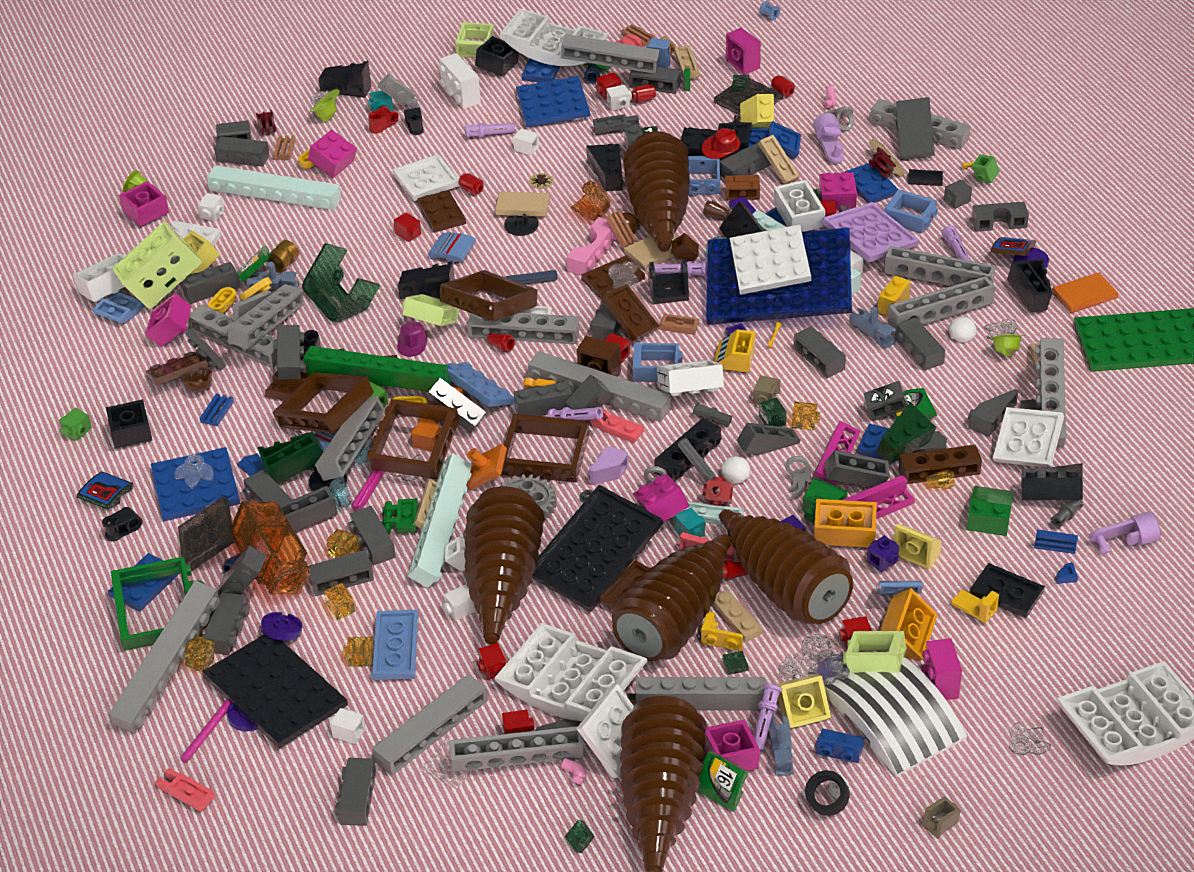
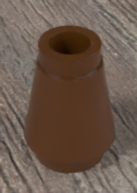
[703,200,730,220]

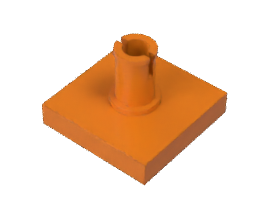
[467,444,507,490]

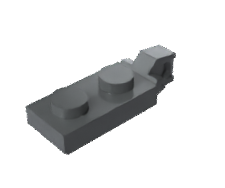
[593,114,639,134]

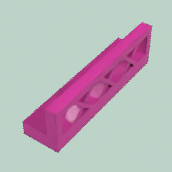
[811,421,860,486]
[843,475,915,519]

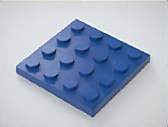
[516,76,590,127]
[151,447,241,522]

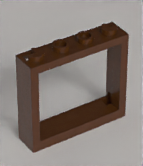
[440,270,538,322]
[272,372,374,434]
[367,399,460,479]
[501,414,589,483]

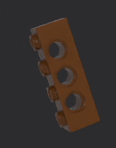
[898,444,982,484]

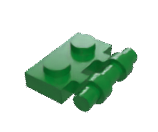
[382,498,418,534]

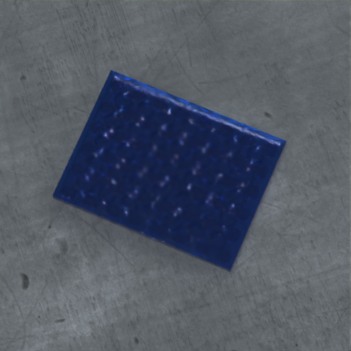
[706,228,853,325]

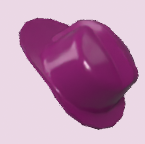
[397,318,428,357]

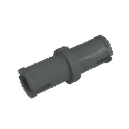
[693,402,732,427]
[1051,500,1083,528]

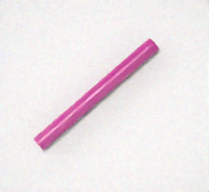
[180,699,231,763]

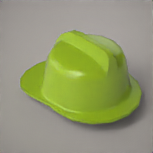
[310,89,340,122]
[123,170,148,193]
[990,334,1026,357]

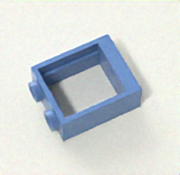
[688,156,720,194]
[884,189,938,233]
[633,343,682,382]

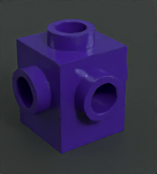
[867,535,899,572]

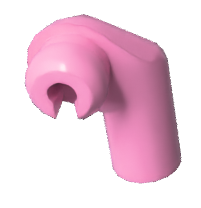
[824,85,836,108]
[561,758,586,785]

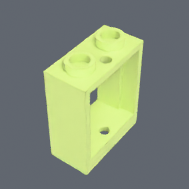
[455,22,494,58]
[402,294,459,326]
[843,631,907,673]

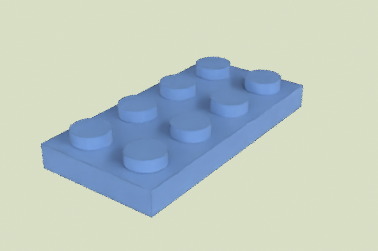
[444,362,514,407]
[372,610,419,680]

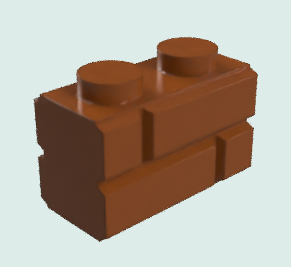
[725,175,760,200]

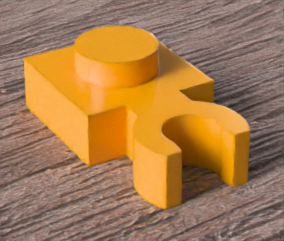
[523,378,556,389]

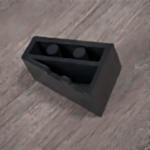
[318,61,372,98]
[586,144,623,191]
[1007,259,1052,312]
[398,261,455,299]
[1021,463,1083,500]

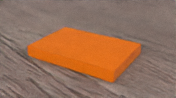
[1052,272,1119,313]

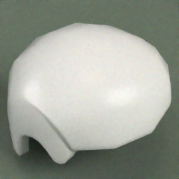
[948,317,977,342]
[721,456,751,484]

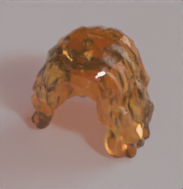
[570,181,611,220]

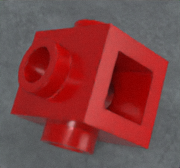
[703,477,734,506]

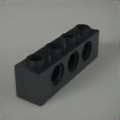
[654,418,722,482]

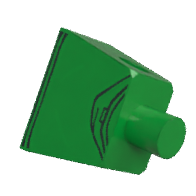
[803,477,848,522]

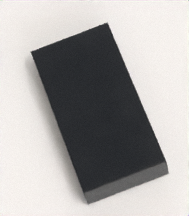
[908,169,943,186]

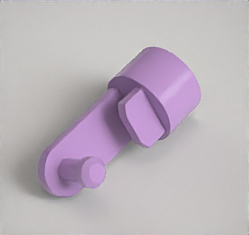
[813,113,844,164]
[1088,511,1161,554]

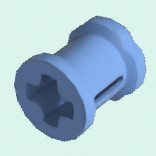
[759,1,780,20]

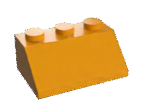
[814,499,877,548]
[880,588,938,661]

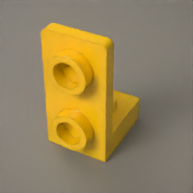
[951,590,999,623]
[701,611,743,651]

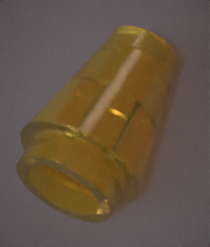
[926,470,955,489]

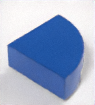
[1057,562,1078,584]

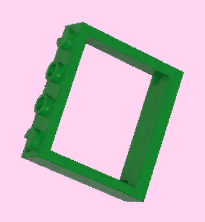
[110,557,193,651]

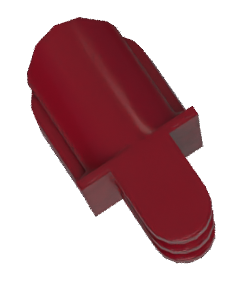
[256,110,276,135]
[868,147,896,178]

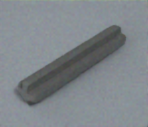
[678,438,717,482]

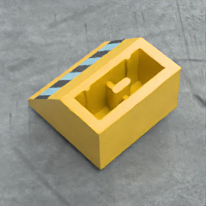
[714,329,756,373]

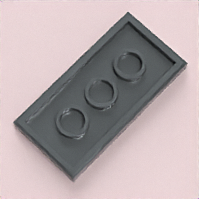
[896,97,935,160]

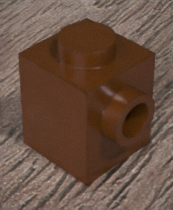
[671,233,699,262]

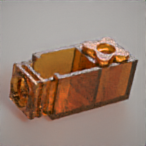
[229,501,311,595]

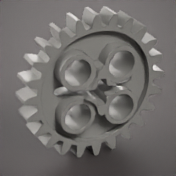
[501,474,557,518]

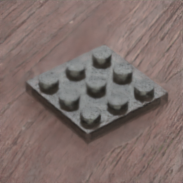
[714,76,782,115]
[178,496,235,571]

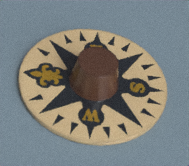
[529,173,554,189]

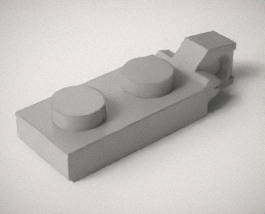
[377,74,419,108]

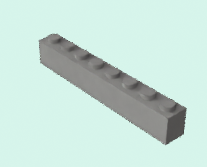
[528,351,671,422]
[109,580,220,734]

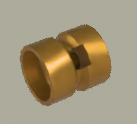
[267,240,299,272]

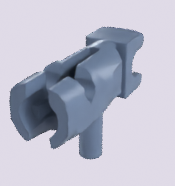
[247,262,299,291]
[849,307,896,349]
[769,716,794,776]

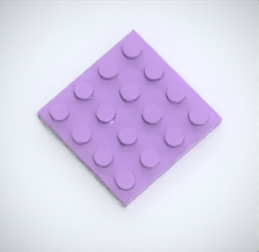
[822,202,920,262]

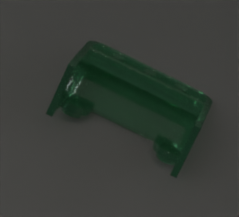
[302,243,381,323]

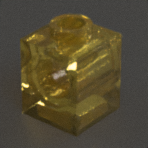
[792,401,821,431]
[326,529,360,558]
[324,583,355,620]
[185,635,215,672]
[343,637,374,667]

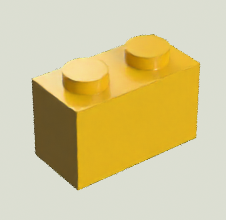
[878,276,911,316]

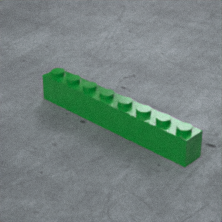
[303,346,451,392]

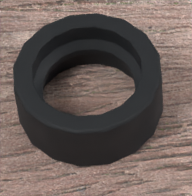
[805,770,850,816]

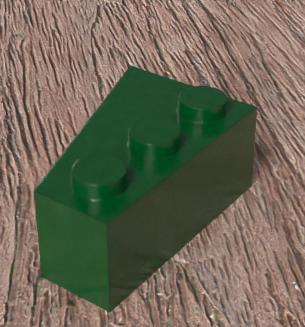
[876,402,937,465]
[257,431,324,484]

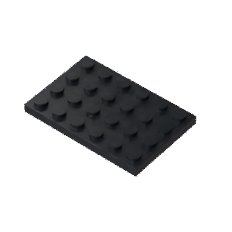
[532,485,663,612]
[202,634,348,749]

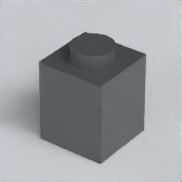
[944,180,972,209]

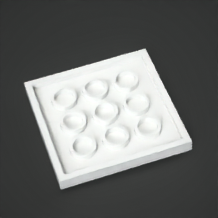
[730,224,812,295]

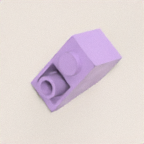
[588,446,629,485]

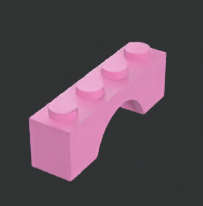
[566,217,617,275]

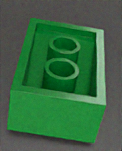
[967,486,1014,536]

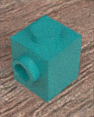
[368,90,394,112]
[675,508,706,537]

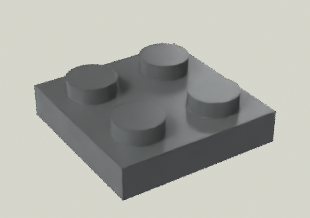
[185,328,226,370]

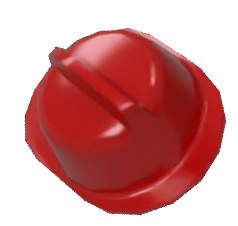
[702,128,740,159]

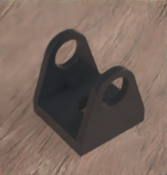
[648,258,689,304]

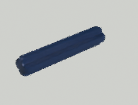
[505,270,558,284]

